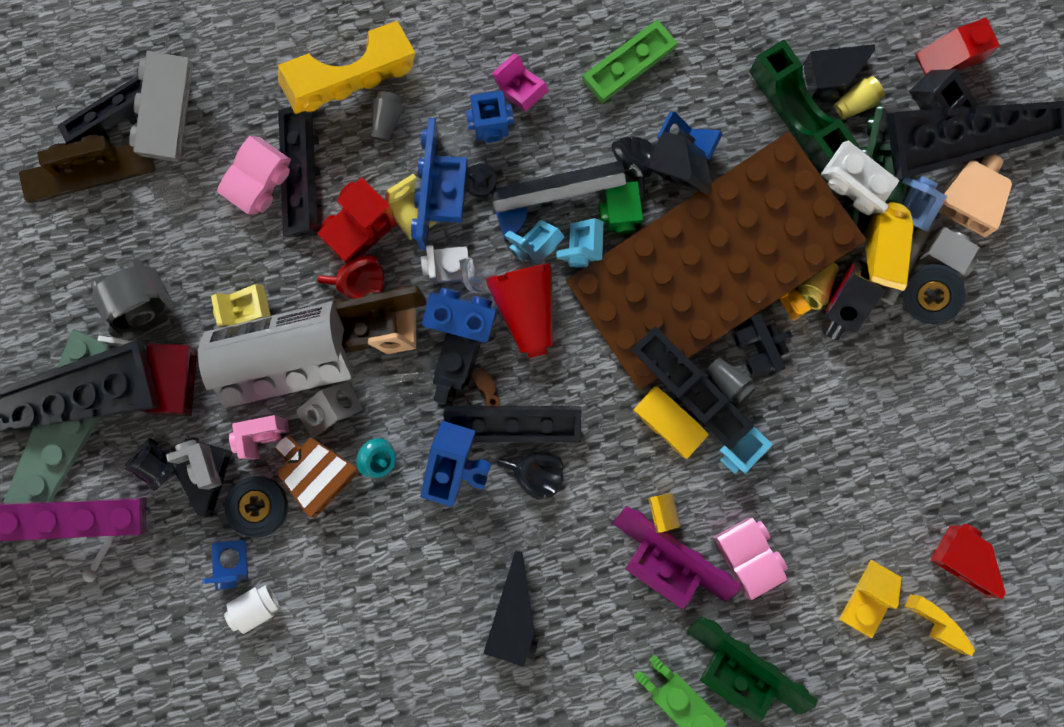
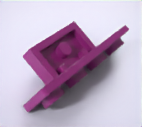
[613,506,741,609]

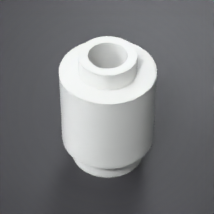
[224,584,280,634]

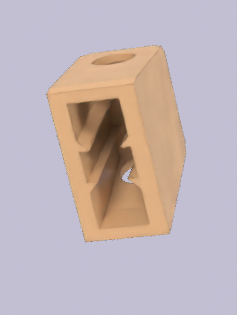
[938,154,1012,237]

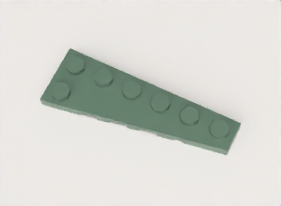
[3,329,112,503]

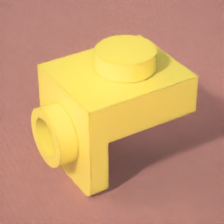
[211,284,270,327]

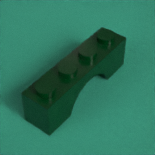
[749,39,859,175]

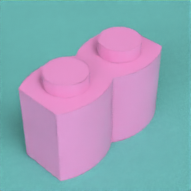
[217,136,291,215]
[713,518,788,600]

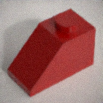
[915,17,1000,75]
[930,523,1006,599]

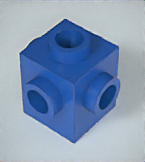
[466,91,514,143]

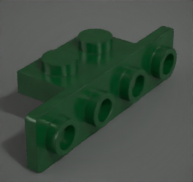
[848,106,908,234]
[687,617,818,723]

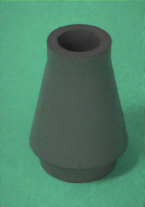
[371,91,404,142]
[706,357,757,407]

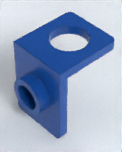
[657,111,722,161]
[202,540,248,590]

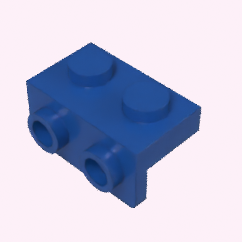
[422,287,499,343]

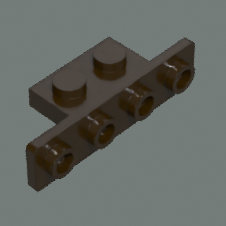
[19,135,156,203]
[300,285,427,353]

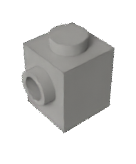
[918,227,980,277]

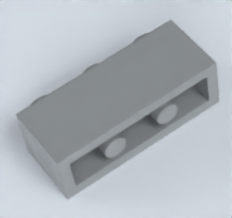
[129,51,193,162]

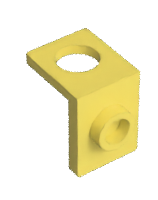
[385,174,437,240]

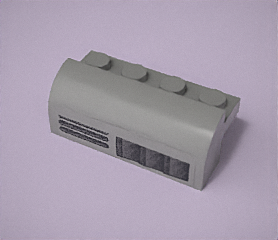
[198,301,353,408]

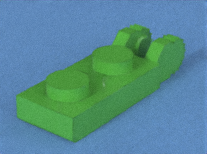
[634,655,727,727]

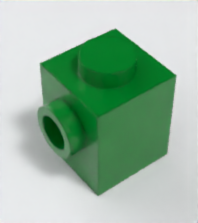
[599,181,643,235]

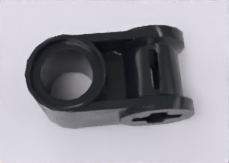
[125,438,175,491]

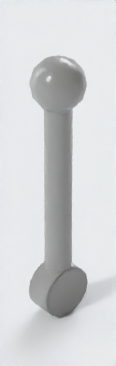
[82,536,115,583]

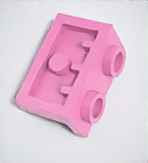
[229,415,290,460]

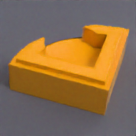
[780,289,811,320]

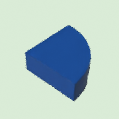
[495,206,527,241]

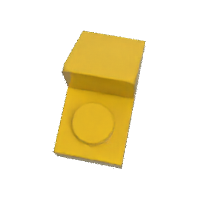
[839,560,902,638]

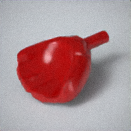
[317,255,385,300]

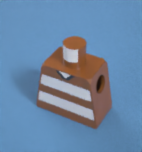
[275,435,359,518]

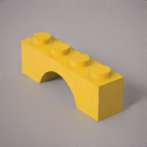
[278,21,415,114]

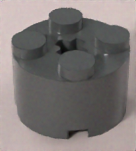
[91,260,175,338]

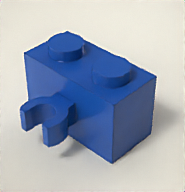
[420,421,491,507]

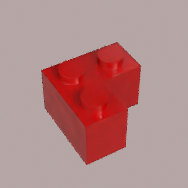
[317,177,397,264]

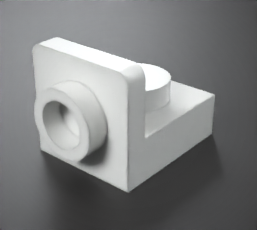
[421,245,471,285]

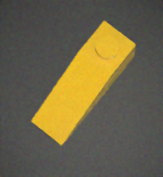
[864,202,914,291]

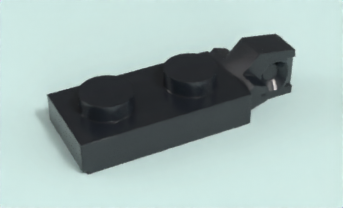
[433,333,482,406]

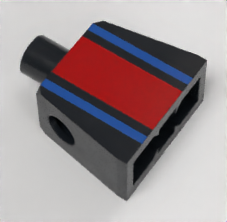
[822,257,886,340]

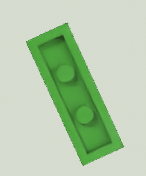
[582,19,678,104]

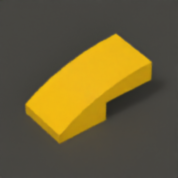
[633,386,709,459]
[648,493,681,533]
[904,594,975,656]

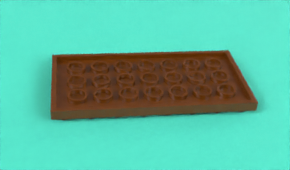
[566,131,866,391]

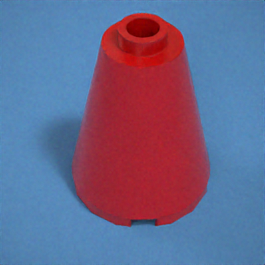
[485,263,553,358]

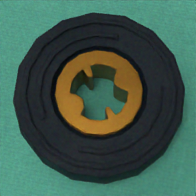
[902,264,966,325]
[225,476,288,537]

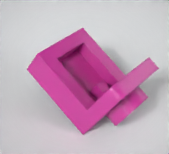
[492,53,549,112]

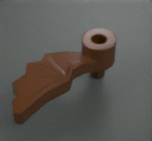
[471,368,500,406]

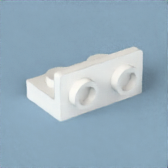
[821,141,899,215]

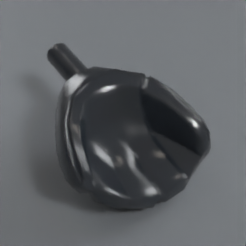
[611,136,656,198]
[497,453,564,500]

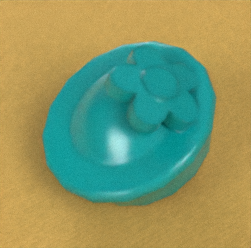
[356,438,396,478]

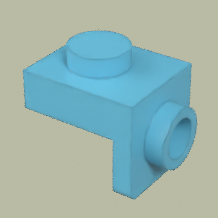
[557,218,604,268]
[504,220,564,265]
[719,427,773,474]

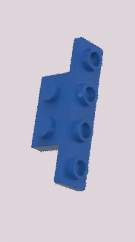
[411,118,468,250]

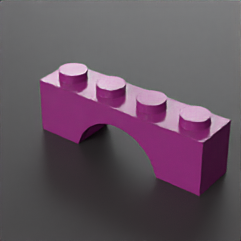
[0,497,146,541]

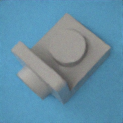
[166,440,222,490]

